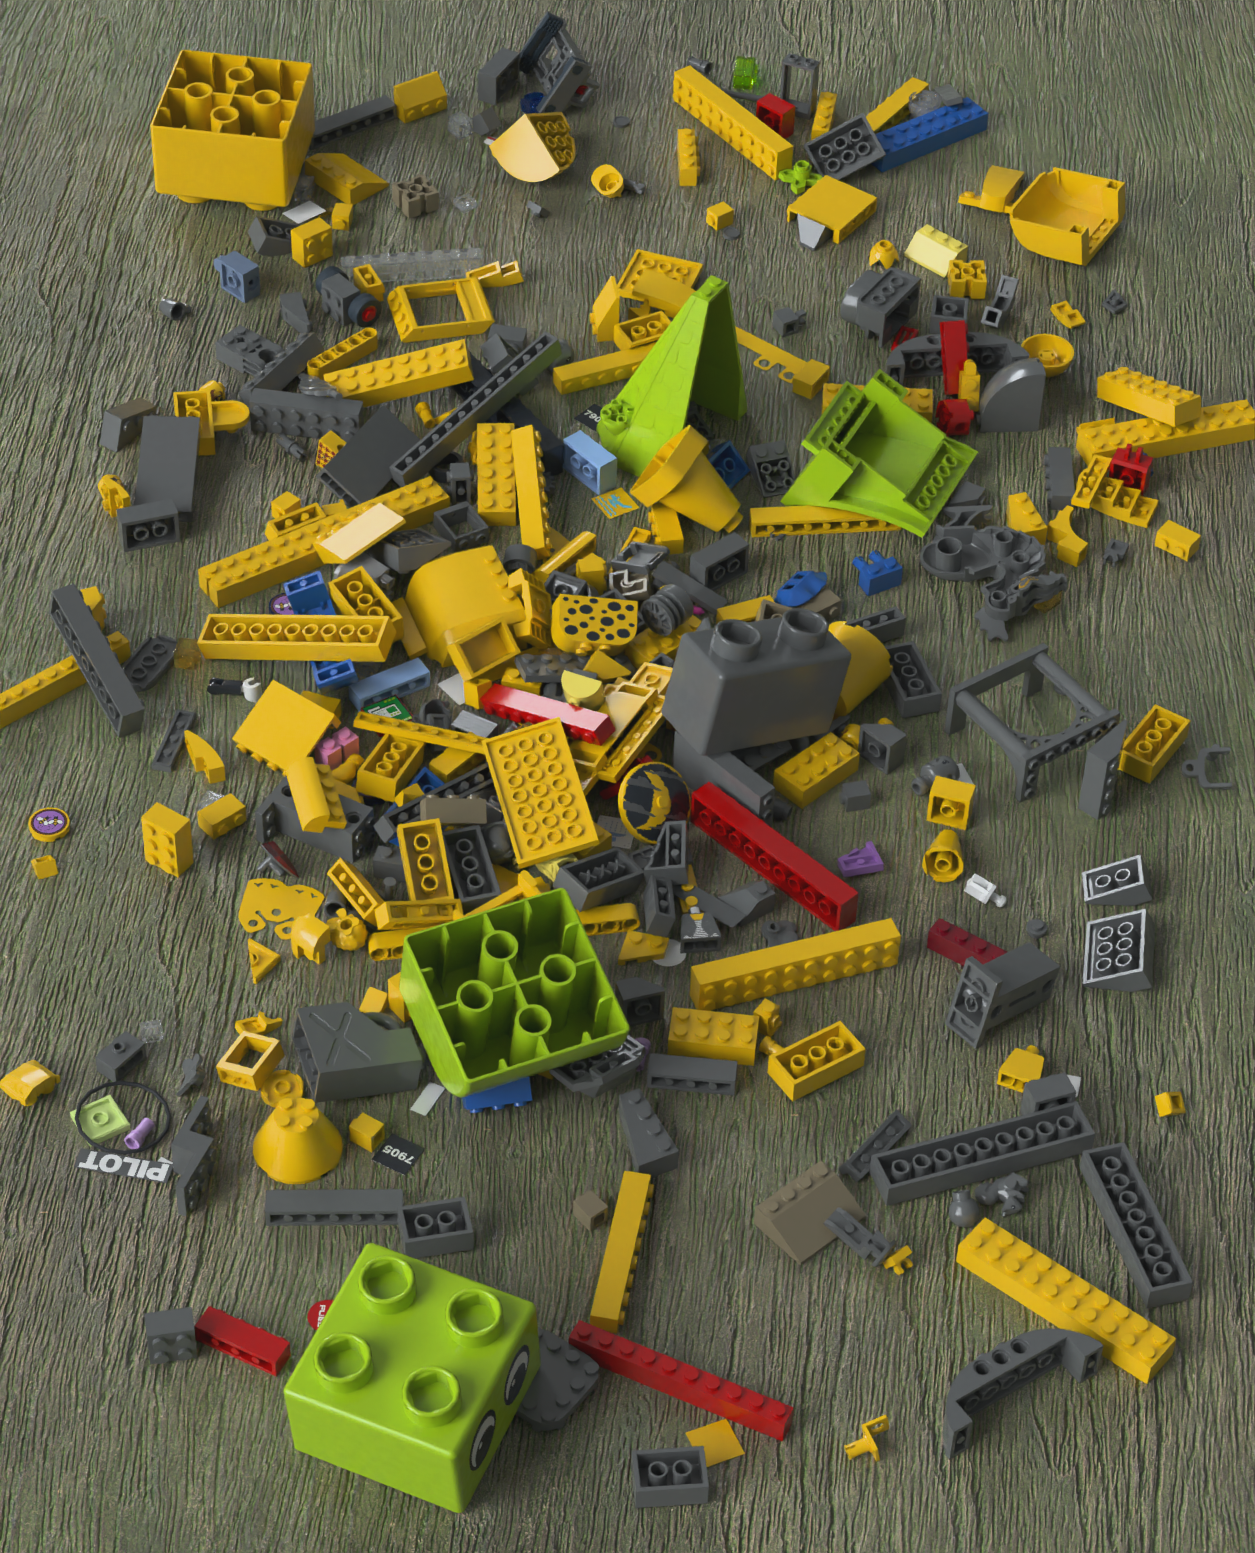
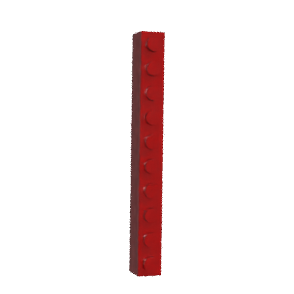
[569,1320,794,1442]

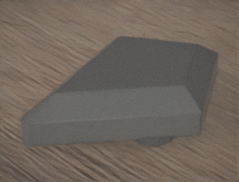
[1102,289,1127,314]

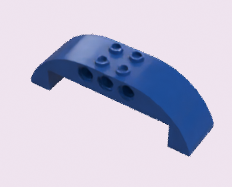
[283,570,359,695]

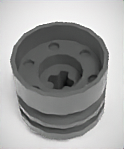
[641,584,694,636]

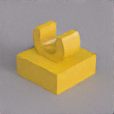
[882,1245,913,1275]

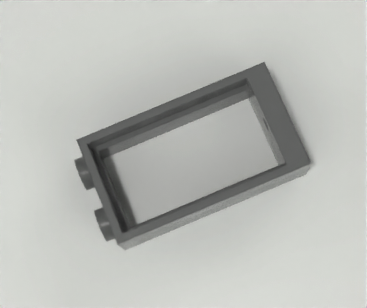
[780,53,820,120]

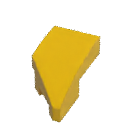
[235,1011,283,1036]

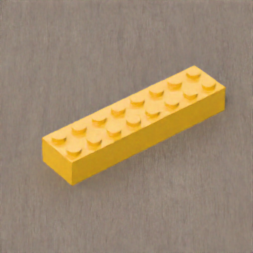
[324,339,474,408]

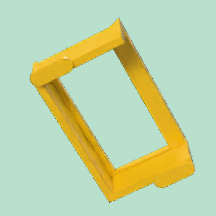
[453,870,542,921]

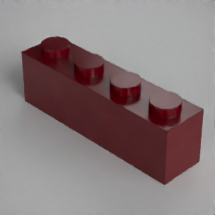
[927,918,1008,966]

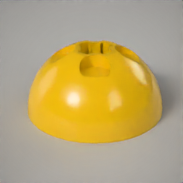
[1021,334,1074,377]

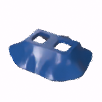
[774,571,827,607]

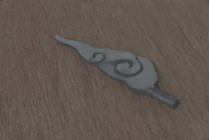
[298,370,343,400]

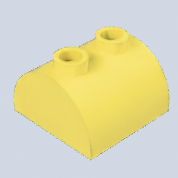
[561,670,606,711]

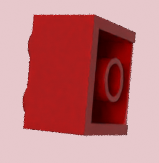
[1108,443,1153,496]

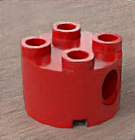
[936,399,974,436]

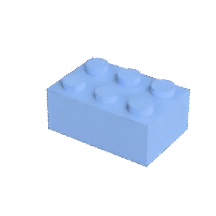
[563,430,617,495]

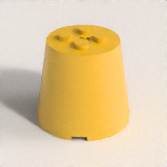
[829,621,893,721]

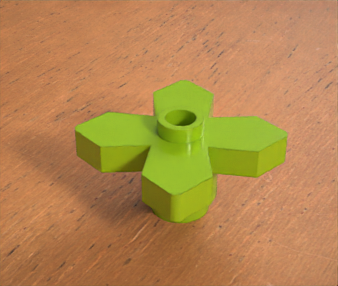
[779,160,823,194]

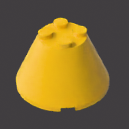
[253,1097,343,1184]

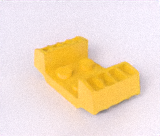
[508,568,552,649]

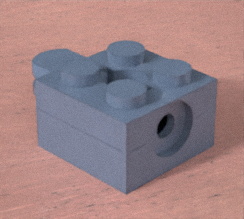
[213,251,260,303]

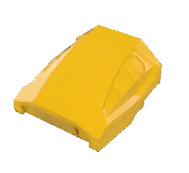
[0,1060,61,1106]

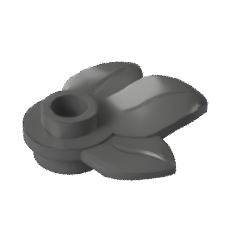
[762,920,800,947]

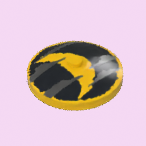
[618,762,691,844]

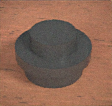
[1026,919,1047,939]

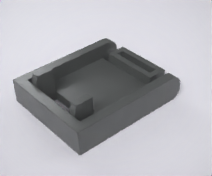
[610,541,670,575]

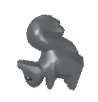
[975,1172,1029,1217]

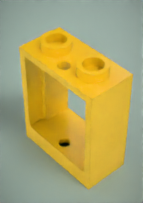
[216,1031,285,1091]

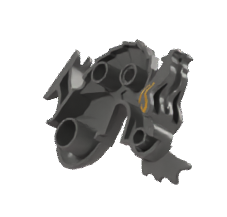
[920,505,1068,642]

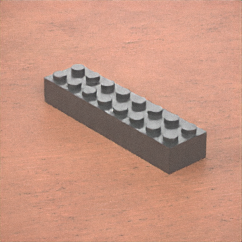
[49,584,145,738]
[1080,1142,1193,1309]

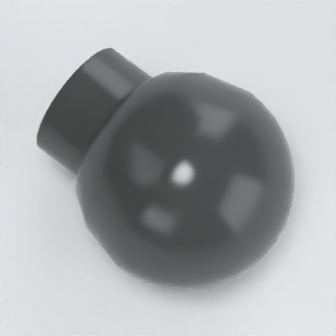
[949,1190,980,1228]

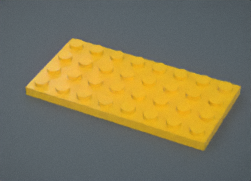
[481,717,600,869]

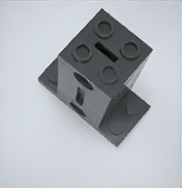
[255,776,375,863]
[945,942,1060,1049]

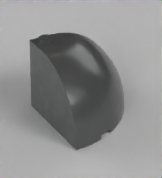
[975,358,1046,433]

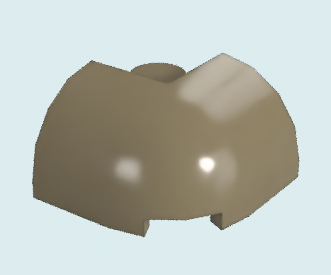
[609,569,653,602]

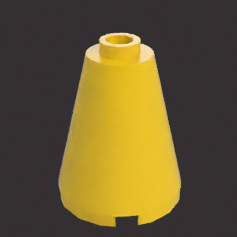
[922,829,964,883]

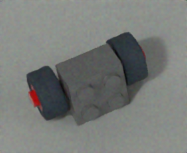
[316,266,382,328]

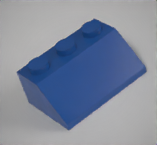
[706,440,750,489]
[462,1077,532,1113]

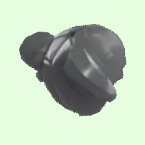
[412,698,452,726]

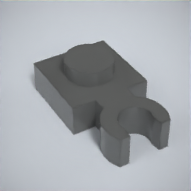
[1103,538,1129,568]

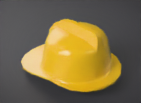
[591,164,624,198]

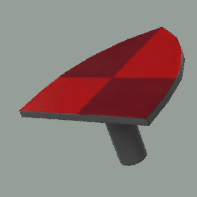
[257,841,299,879]

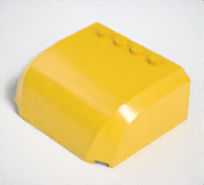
[1010,167,1125,266]
[405,545,527,668]

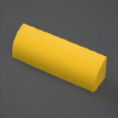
[532,531,597,584]

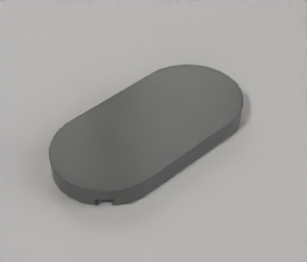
[121,635,179,692]

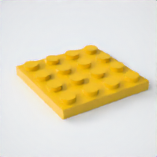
[617,249,703,302]

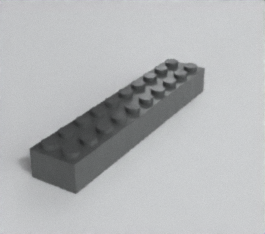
[869,1101,1095,1206]

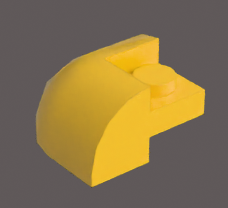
[291,913,331,965]

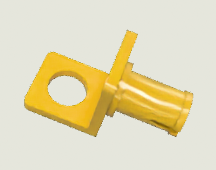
[844,1415,889,1462]

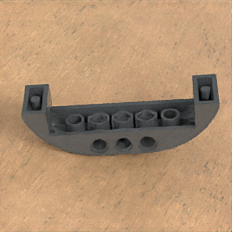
[885,332,1029,386]
[942,1328,1103,1459]

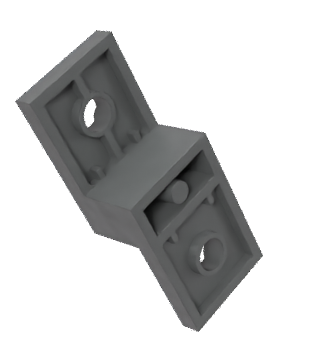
[171,1095,218,1217]

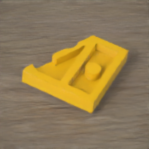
[618,930,669,965]

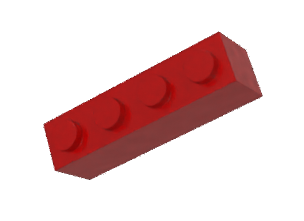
[939,320,969,395]
[194,1306,291,1376]

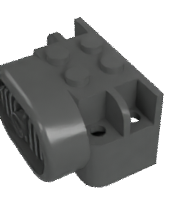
[840,268,921,348]

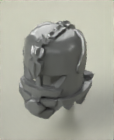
[480,816,515,865]

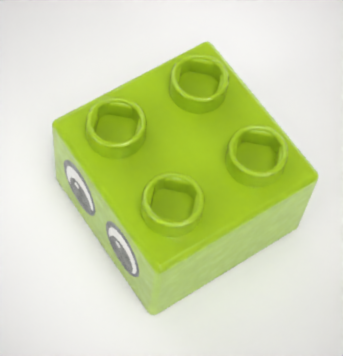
[283,1243,541,1513]

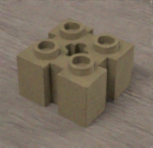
[392,174,439,219]

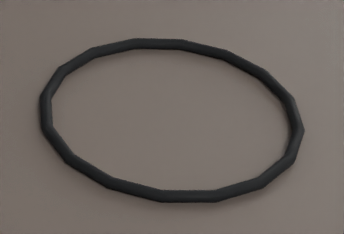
[75,1081,171,1155]

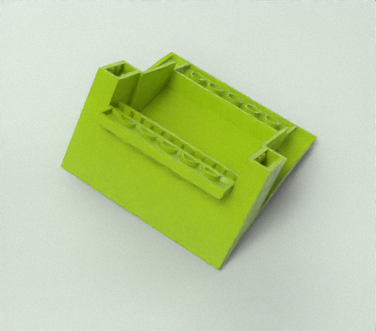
[780,368,978,538]

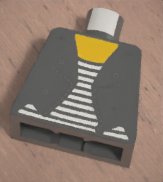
[680,907,721,954]

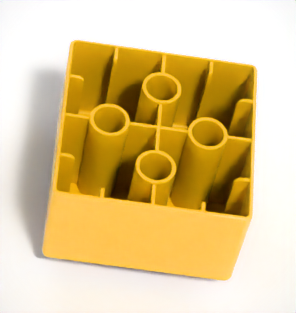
[150,50,315,211]

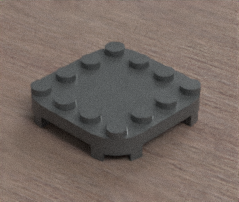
[516,1327,599,1433]

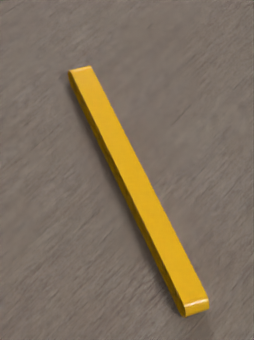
[367,903,640,961]

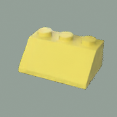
[904,224,968,278]

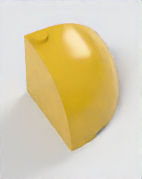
[489,112,576,182]

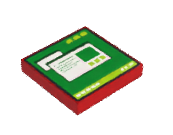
[361,694,413,737]

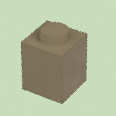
[573,1190,608,1232]

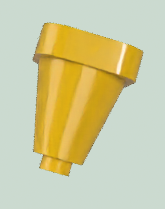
[630,425,743,533]

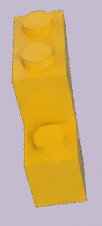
[1047,505,1088,567]

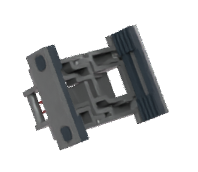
[519,11,600,114]

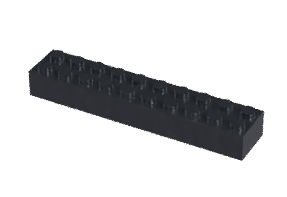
[450,351,564,476]

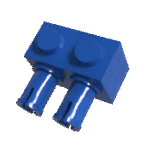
[852,550,903,596]

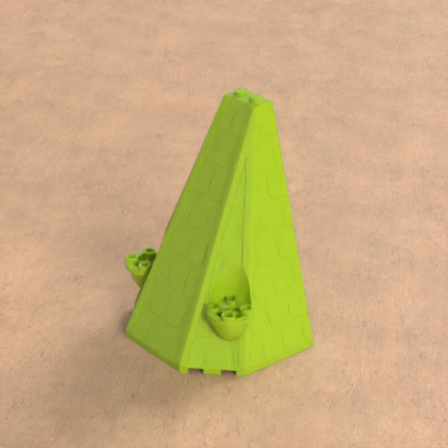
[596,275,747,477]

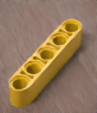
[307,327,378,380]

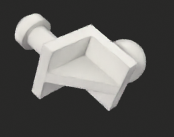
[964,873,1007,908]

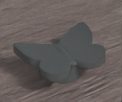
[176,1053,206,1096]

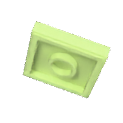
[70,1095,131,1147]

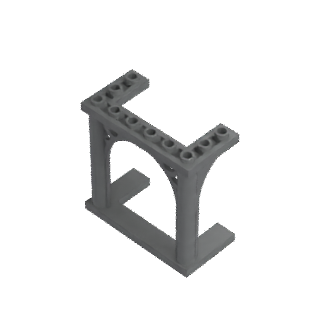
[944,643,1120,802]

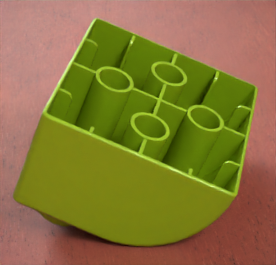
[399,888,630,1098]

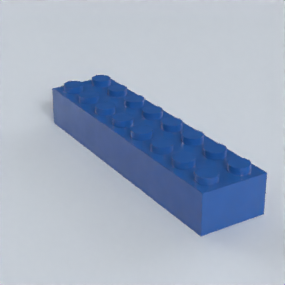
[871,97,989,172]

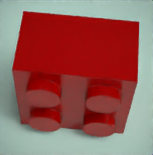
[756,93,795,139]

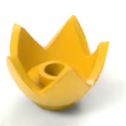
[869,240,899,270]

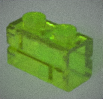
[733,56,758,90]

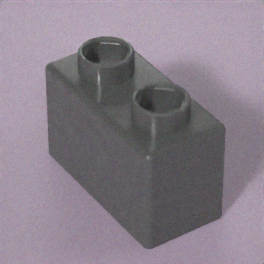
[661,608,851,756]

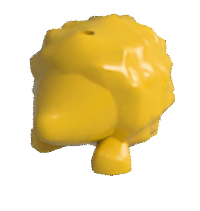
[326,908,368,951]

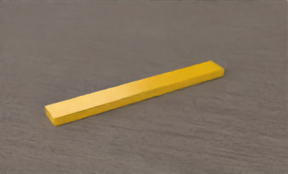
[353,711,489,754]

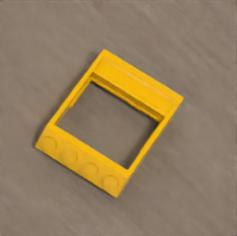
[387,277,495,343]

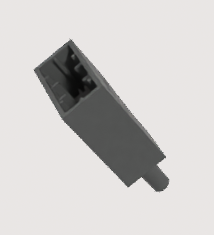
[292,1002,432,1103]

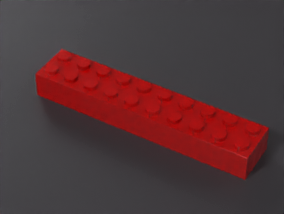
[690,781,859,931]

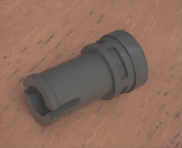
[687,56,712,75]

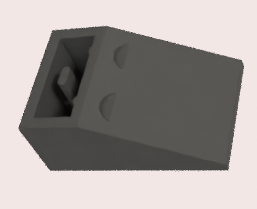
[745,440,796,498]

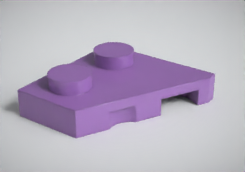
[838,841,884,877]

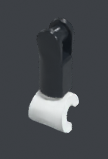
[207,677,262,702]

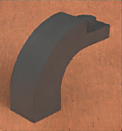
[981,274,1019,328]

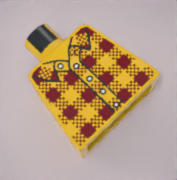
[316,430,346,468]

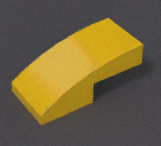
[1050,300,1086,329]

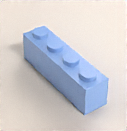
[349,658,430,711]

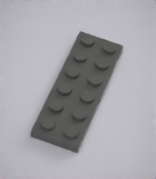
[514,654,636,683]

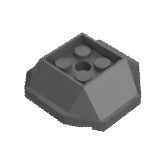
[549,1035,646,1098]

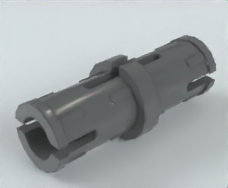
[276,433,309,462]

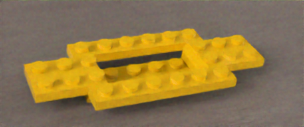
[566,662,673,796]

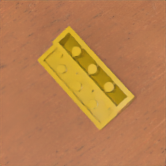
[286,757,347,833]

